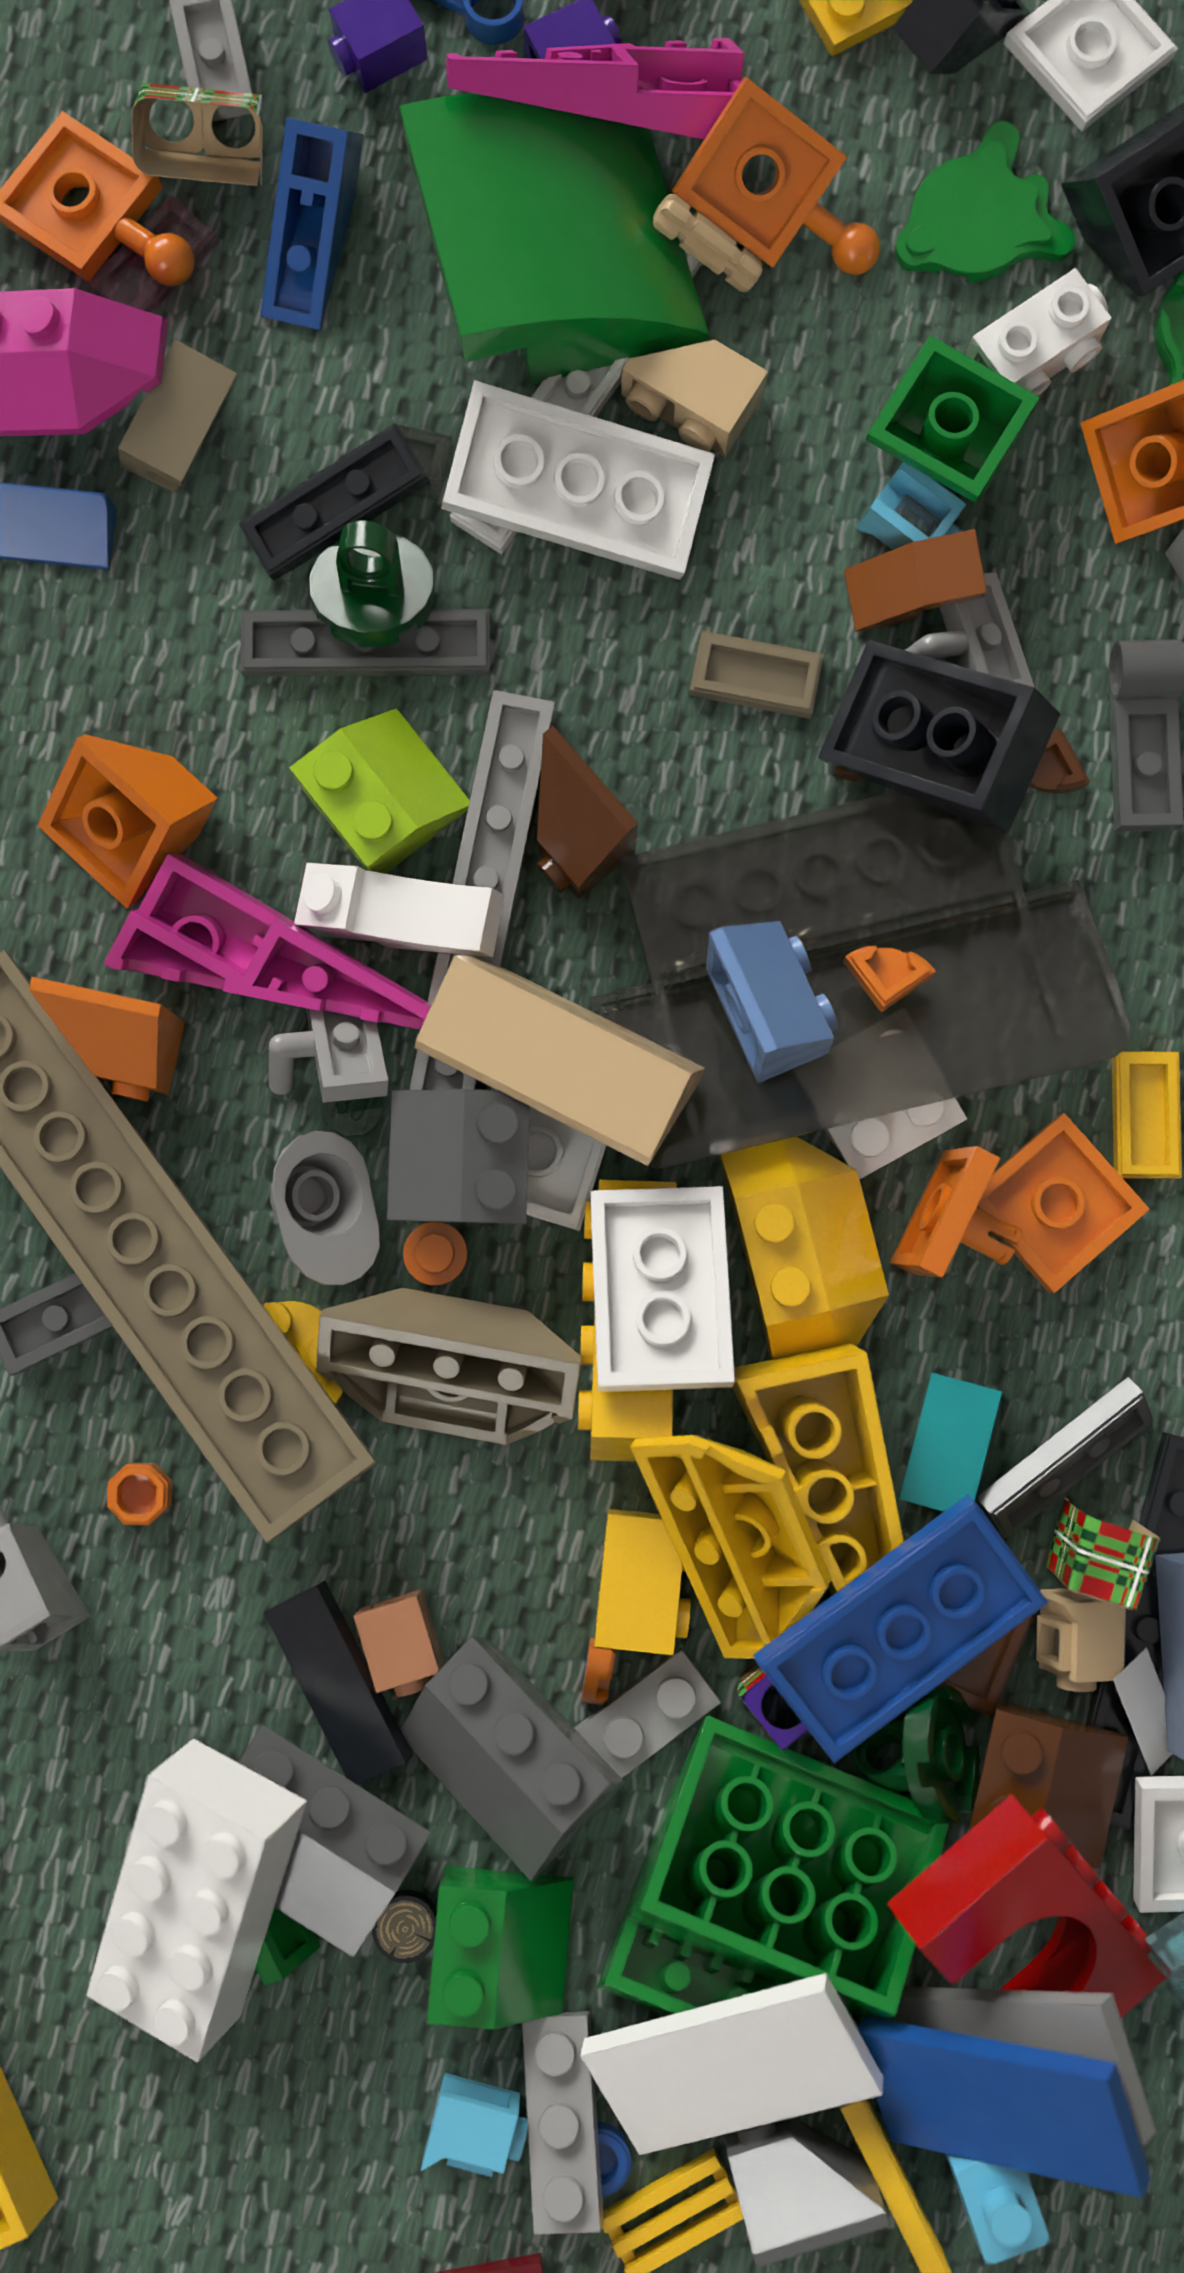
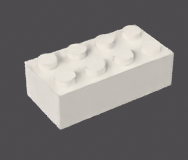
[86,1739,307,2063]

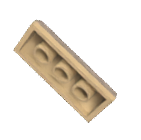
[415,955,706,1166]

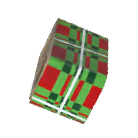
[131,83,262,186]
[1046,1498,1160,1610]

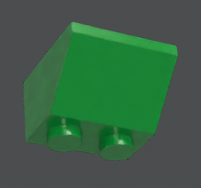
[865,335,1040,503]
[427,1866,574,2030]

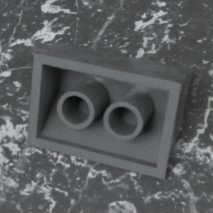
[401,1636,625,1881]
[238,1724,431,1958]

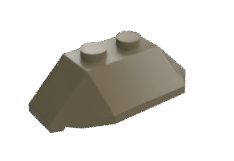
[316,1288,582,1445]

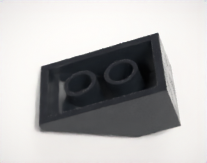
[818,640,1060,833]

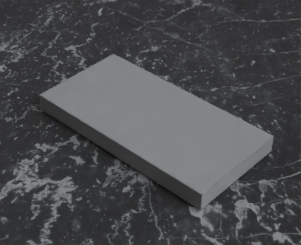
[883,1987,1156,2145]

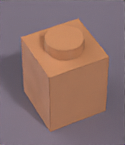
[354,1589,445,1697]

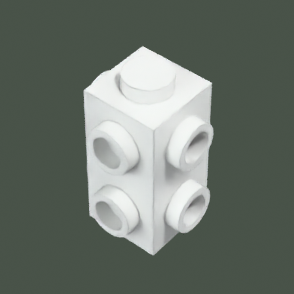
[965,268,1112,396]

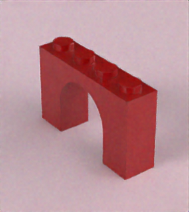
[887,1794,1166,2019]

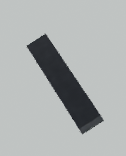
[1086,1432,1184,1830]

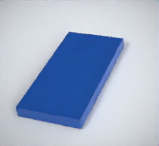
[753,1494,1049,1763]
[857,2016,1151,2198]

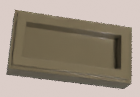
[689,631,824,719]

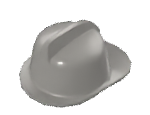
[270,1131,380,1286]

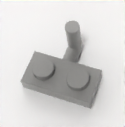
[905,572,1034,687]

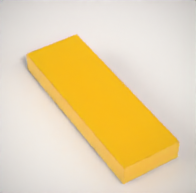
[839,2099,952,2273]

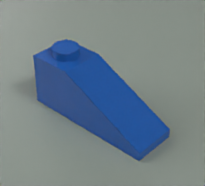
[260,117,364,330]

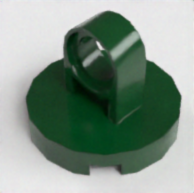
[310,520,435,648]
[854,1685,980,1824]

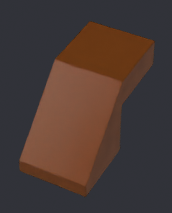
[844,529,987,632]

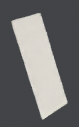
[1113,1648,1172,1776]

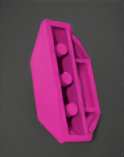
[0,288,168,436]

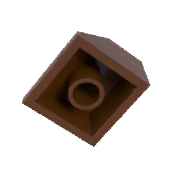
[969,1700,1129,1868]

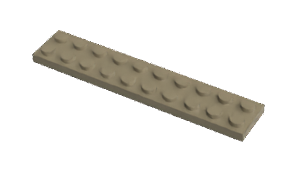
[0,950,378,1543]

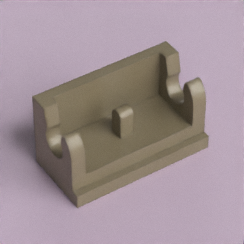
[118,339,237,493]

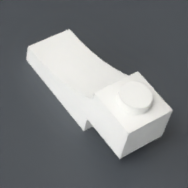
[294,863,505,957]

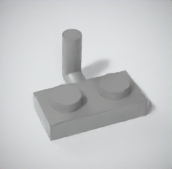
[269,1008,388,1103]

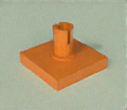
[889,1146,1022,1278]

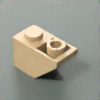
[621,340,768,457]

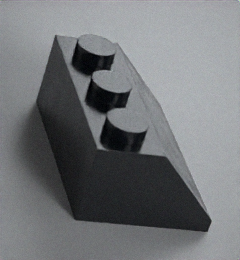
[1061,102,1184,296]

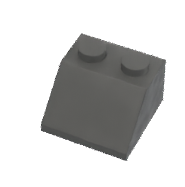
[386,1089,530,1224]

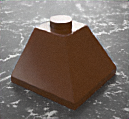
[536,726,638,899]

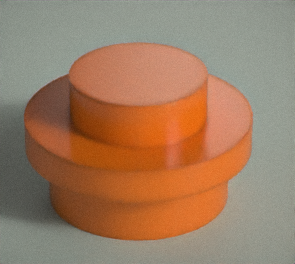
[403,1222,467,1286]

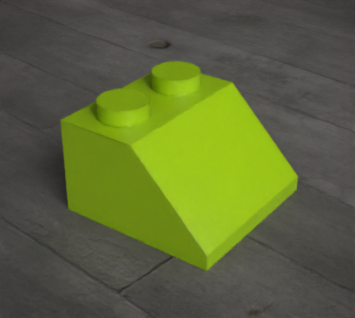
[289,708,470,874]

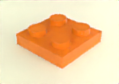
[977,1113,1150,1294]

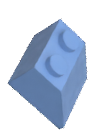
[706,921,838,1083]

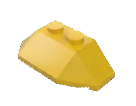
[716,1126,889,1360]
[630,1435,832,1659]

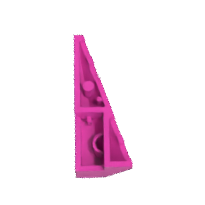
[446,38,744,140]
[103,853,432,1030]

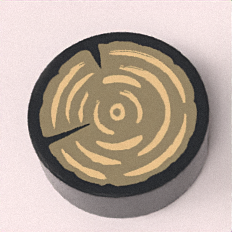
[372,1890,437,1963]

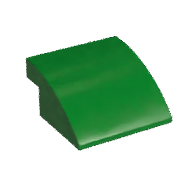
[399,93,709,385]
[597,1715,949,2028]

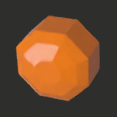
[107,1462,173,1525]

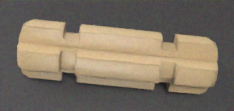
[653,194,763,292]

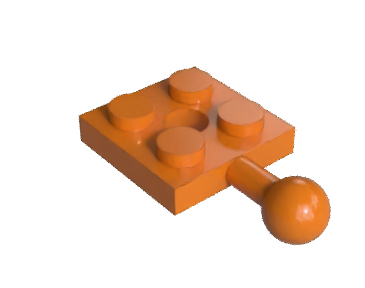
[671,77,881,275]
[0,111,195,286]

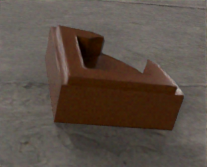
[1029,728,1090,793]

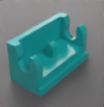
[899,1373,1003,1512]

